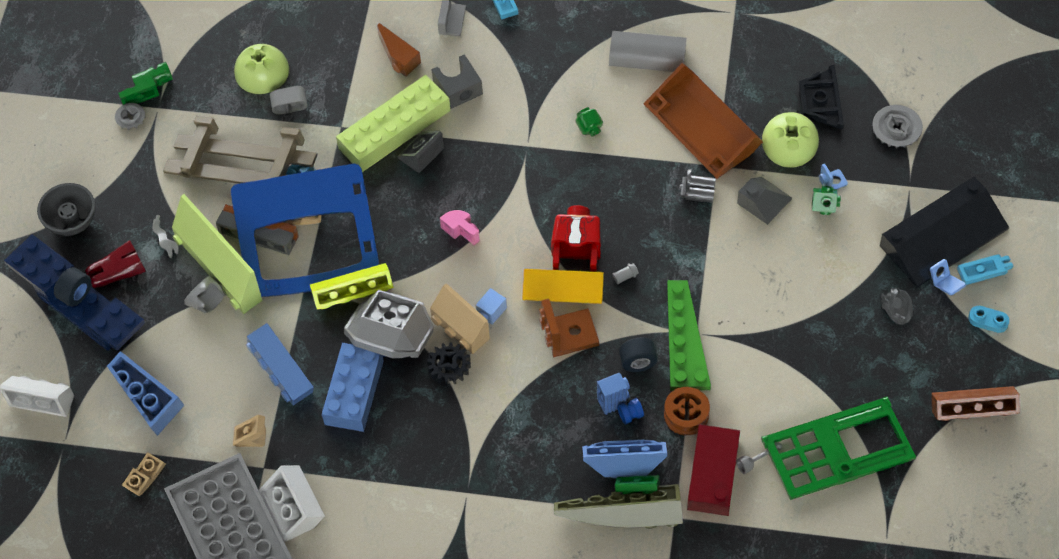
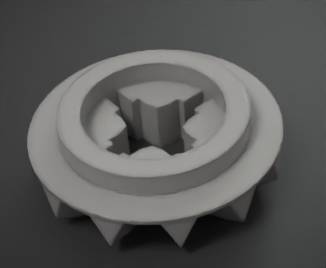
[115,103,146,130]

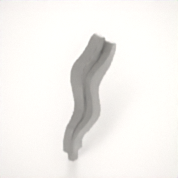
[152,215,179,258]

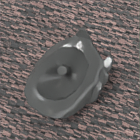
[881,287,913,325]

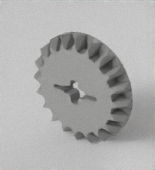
[872,105,923,149]

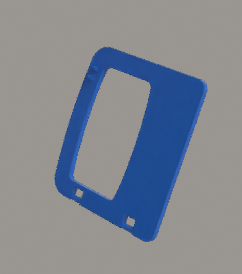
[231,164,379,297]

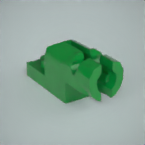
[118,62,173,105]

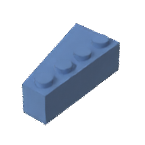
[246,323,313,406]
[107,351,185,436]

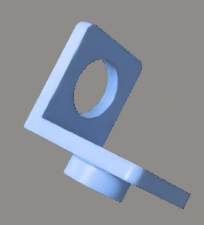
[819,164,848,189]
[930,259,966,296]

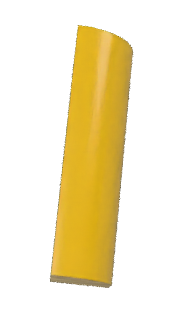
[522,269,604,304]

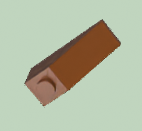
[377,23,421,76]

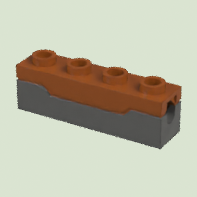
[216,204,299,255]

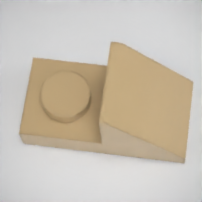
[233,414,266,447]

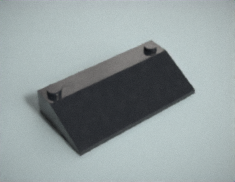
[879,176,1009,288]

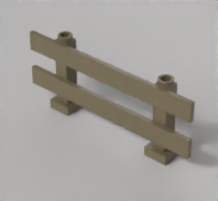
[163,116,317,184]

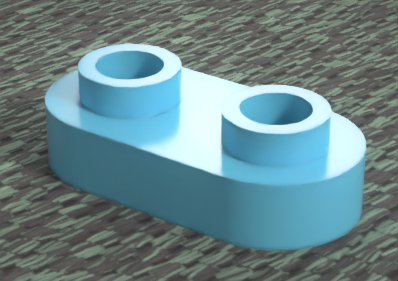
[968,306,1010,333]

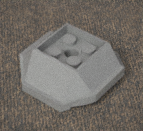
[344,290,434,358]

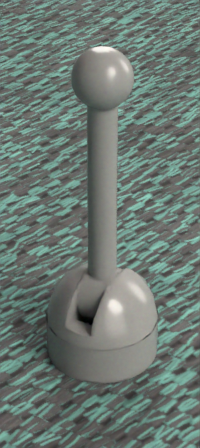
[736,442,782,474]

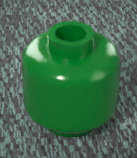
[575,107,603,137]

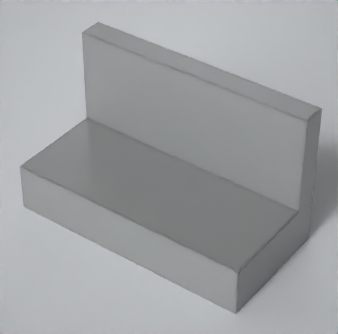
[438,0,466,36]

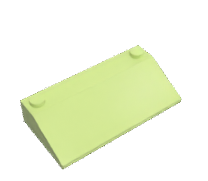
[172,194,263,314]

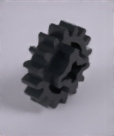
[427,342,471,385]

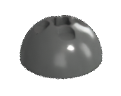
[37,183,95,236]

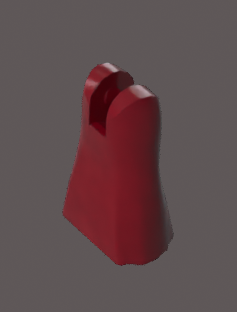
[85,240,146,288]

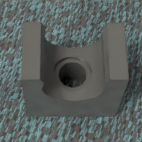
[431,54,483,109]

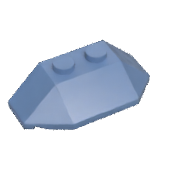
[582,439,667,478]

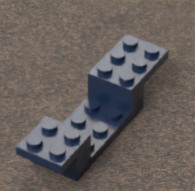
[4,234,145,351]

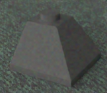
[737,177,792,225]

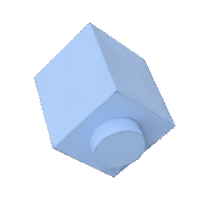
[476,288,507,325]

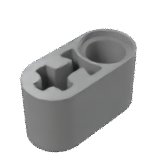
[270,86,307,114]

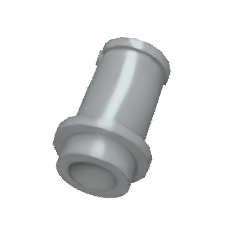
[612,263,639,284]

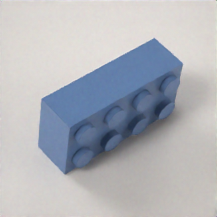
[322,343,384,432]

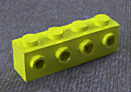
[310,263,394,310]

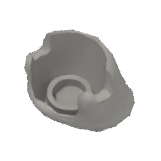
[184,276,225,313]

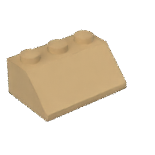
[430,284,490,354]

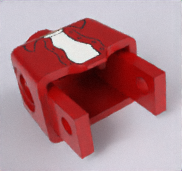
[551,205,601,272]

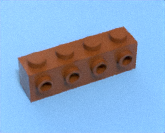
[932,386,1020,421]

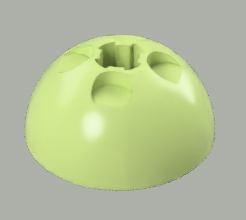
[234,44,289,94]
[762,112,819,167]

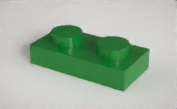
[615,475,660,494]

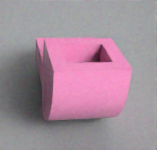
[440,210,480,245]

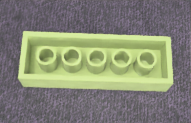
[336,75,451,172]

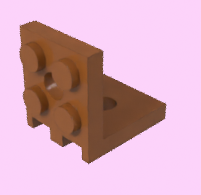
[539,299,599,358]

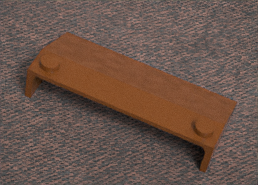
[643,63,763,179]

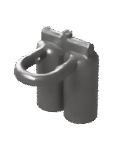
[680,169,716,203]

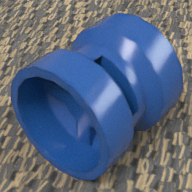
[617,398,644,424]

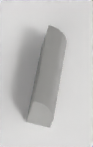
[609,31,687,72]

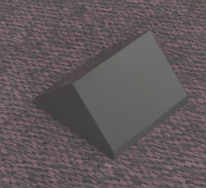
[397,131,444,173]

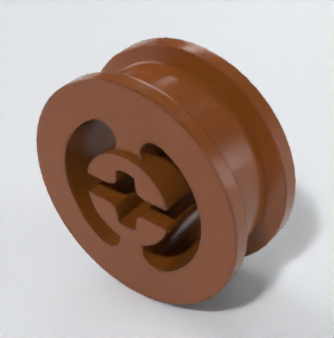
[664,387,710,436]

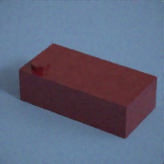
[687,424,740,516]

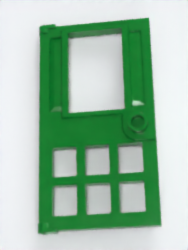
[761,397,916,500]

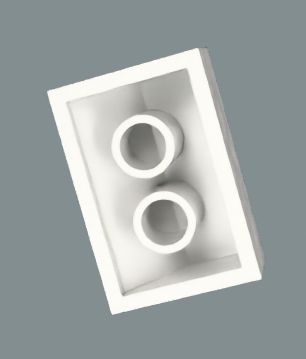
[0,376,74,417]
[259,465,325,542]

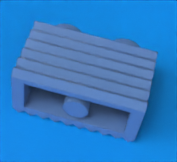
[597,373,630,415]

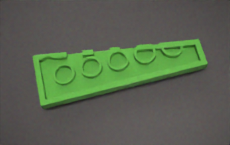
[667,280,711,390]

